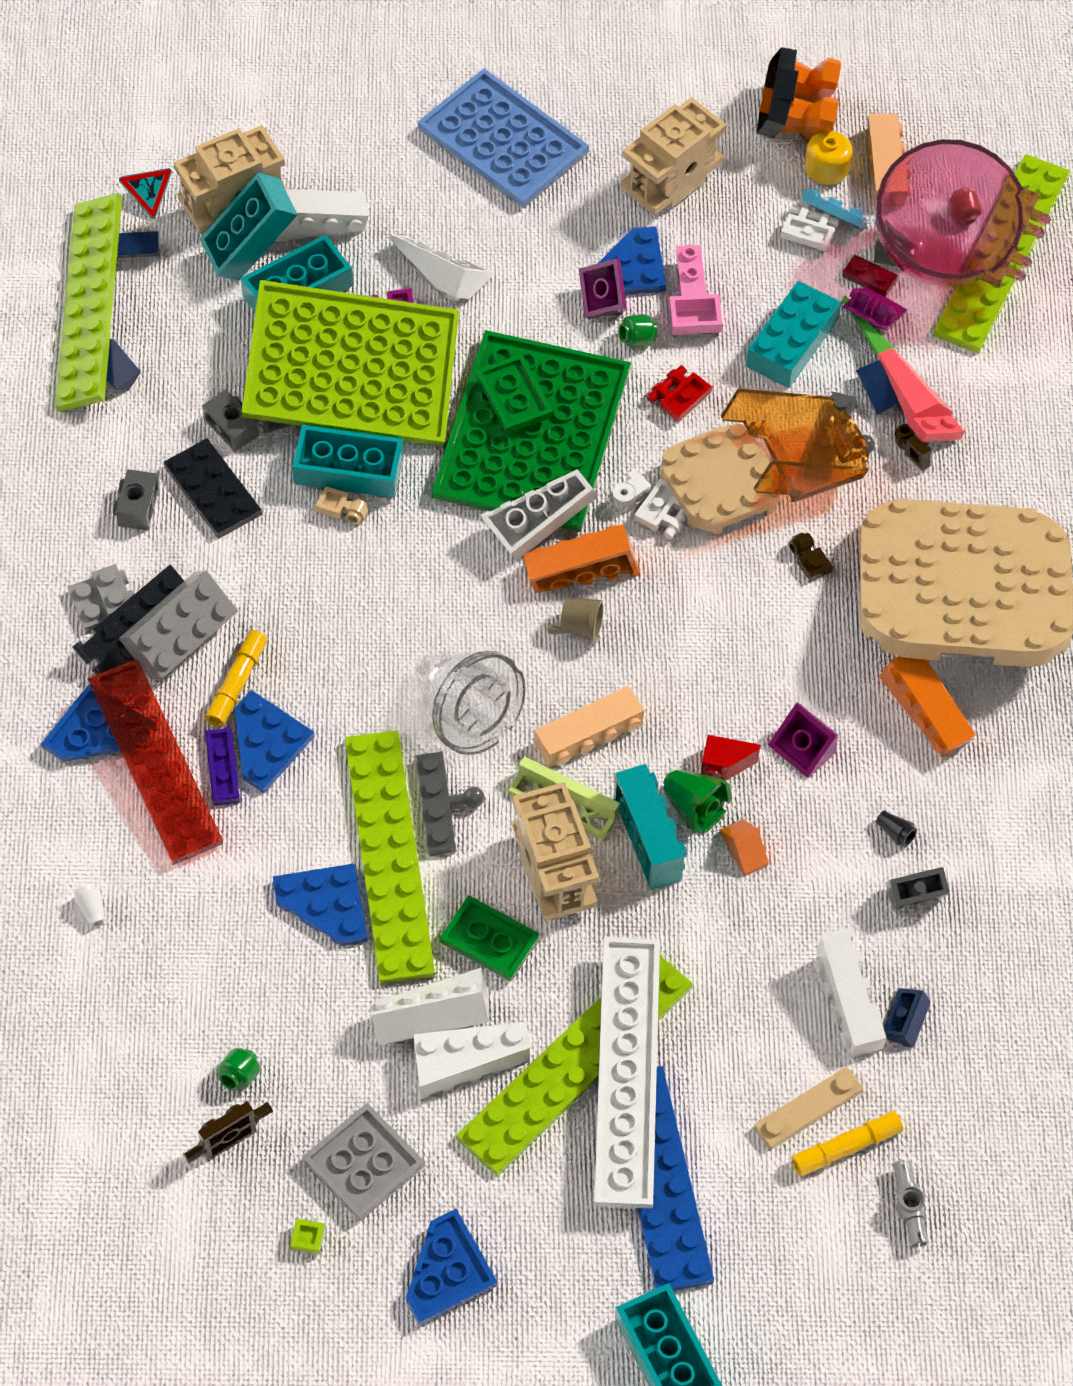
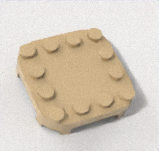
[660,423,782,535]

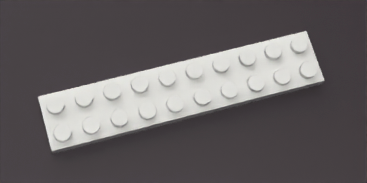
[594,937,660,1209]

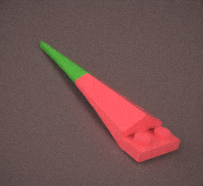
[842,295,965,442]

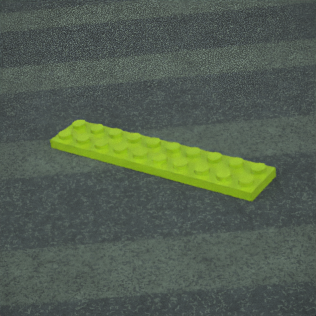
[933,154,1070,353]
[55,193,122,412]
[345,730,435,985]
[456,955,693,1177]

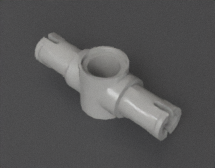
[892,1159,929,1248]

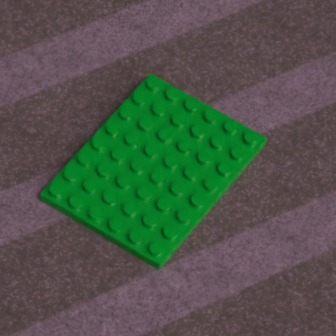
[431,330,631,532]

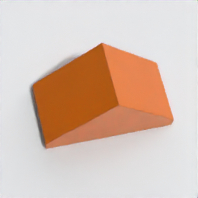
[719,819,769,876]

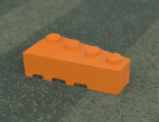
[523,524,640,593]
[879,656,976,757]

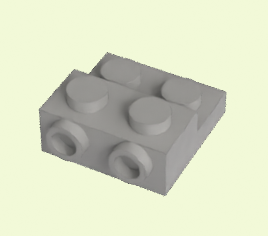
[67,564,134,634]

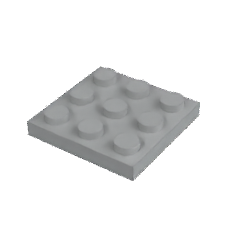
[302,1102,425,1221]

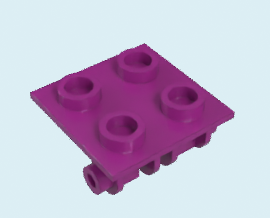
[843,286,907,331]

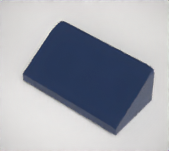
[117,231,160,258]
[106,338,141,391]
[884,988,931,1048]

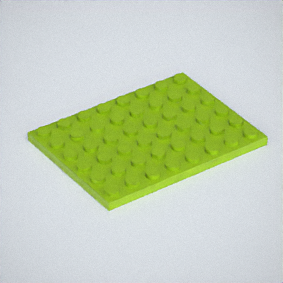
[241,280,460,447]

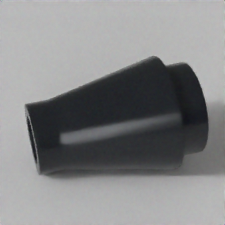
[876,810,917,847]

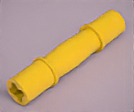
[205,630,268,728]
[791,1110,904,1177]

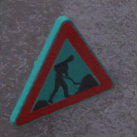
[119,168,172,219]

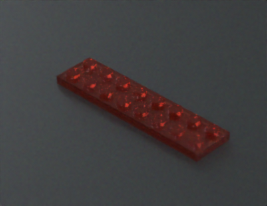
[88,659,223,865]

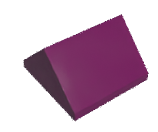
[579,258,626,318]
[768,702,839,778]

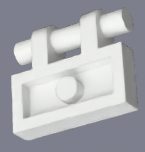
[780,204,840,252]
[634,478,687,540]

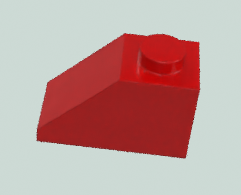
[700,735,761,780]

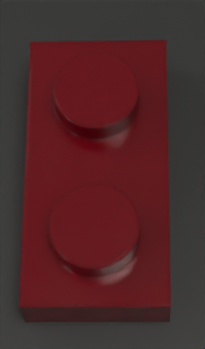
[842,254,898,297]

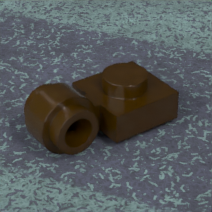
[894,424,931,471]
[788,532,833,582]

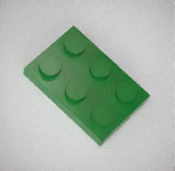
[476,354,553,434]
[440,895,540,982]

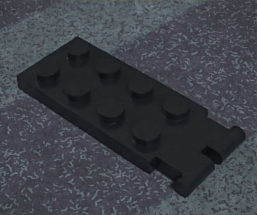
[72,564,184,688]

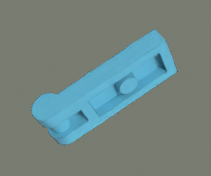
[802,188,869,229]

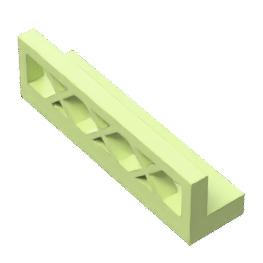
[508,756,620,841]

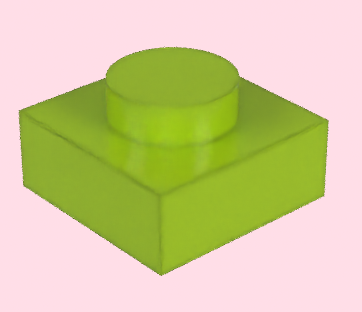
[290,1218,325,1255]

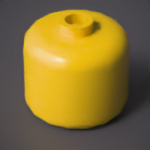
[804,131,852,185]

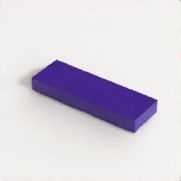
[205,727,240,806]

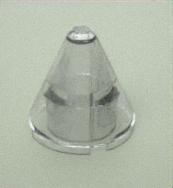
[414,651,526,755]

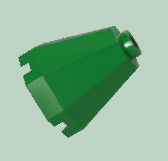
[663,769,732,833]

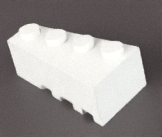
[814,927,886,1058]

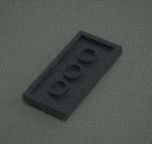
[163,438,262,539]

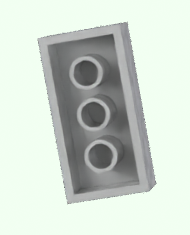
[119,570,238,680]

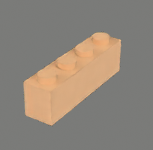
[866,114,909,206]
[534,686,644,768]

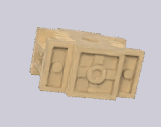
[620,97,727,215]
[173,125,286,234]
[511,782,599,922]

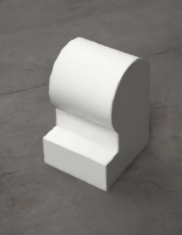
[613,469,651,512]

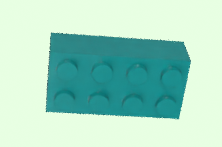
[200,172,298,281]
[240,234,353,312]
[746,281,841,389]
[292,425,404,498]
[613,764,687,891]
[614,1283,722,1386]

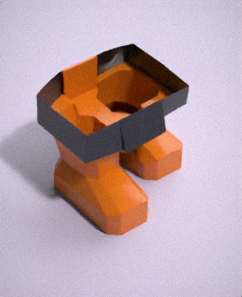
[757,47,841,141]

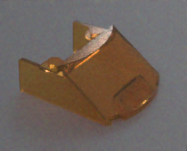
[721,388,869,502]

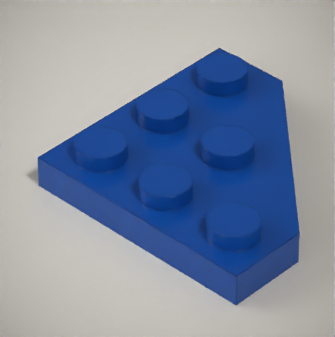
[597,226,666,295]
[41,684,155,762]
[235,690,315,793]
[272,863,368,946]
[406,1209,498,1326]

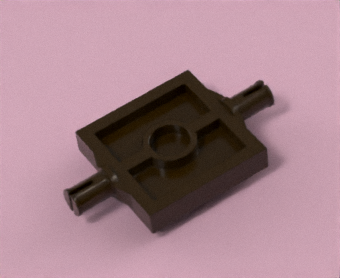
[183,1101,273,1164]

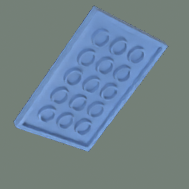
[417,68,589,207]

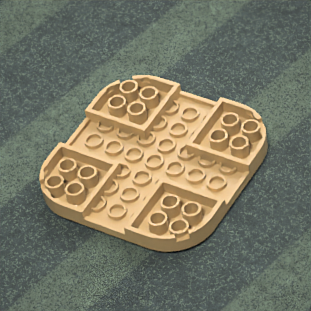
[859,498,1073,667]

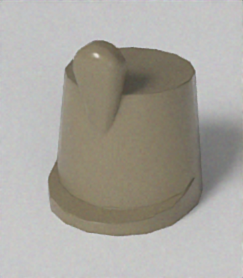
[547,597,604,645]

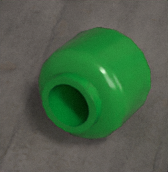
[618,314,657,348]
[218,1048,260,1091]

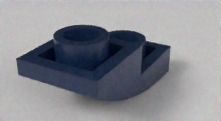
[856,360,900,415]

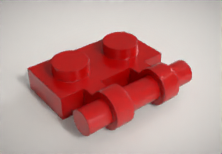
[646,365,712,422]

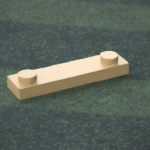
[754,1066,864,1150]

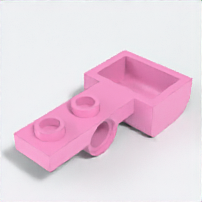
[668,245,723,335]

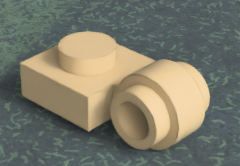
[315,486,368,524]

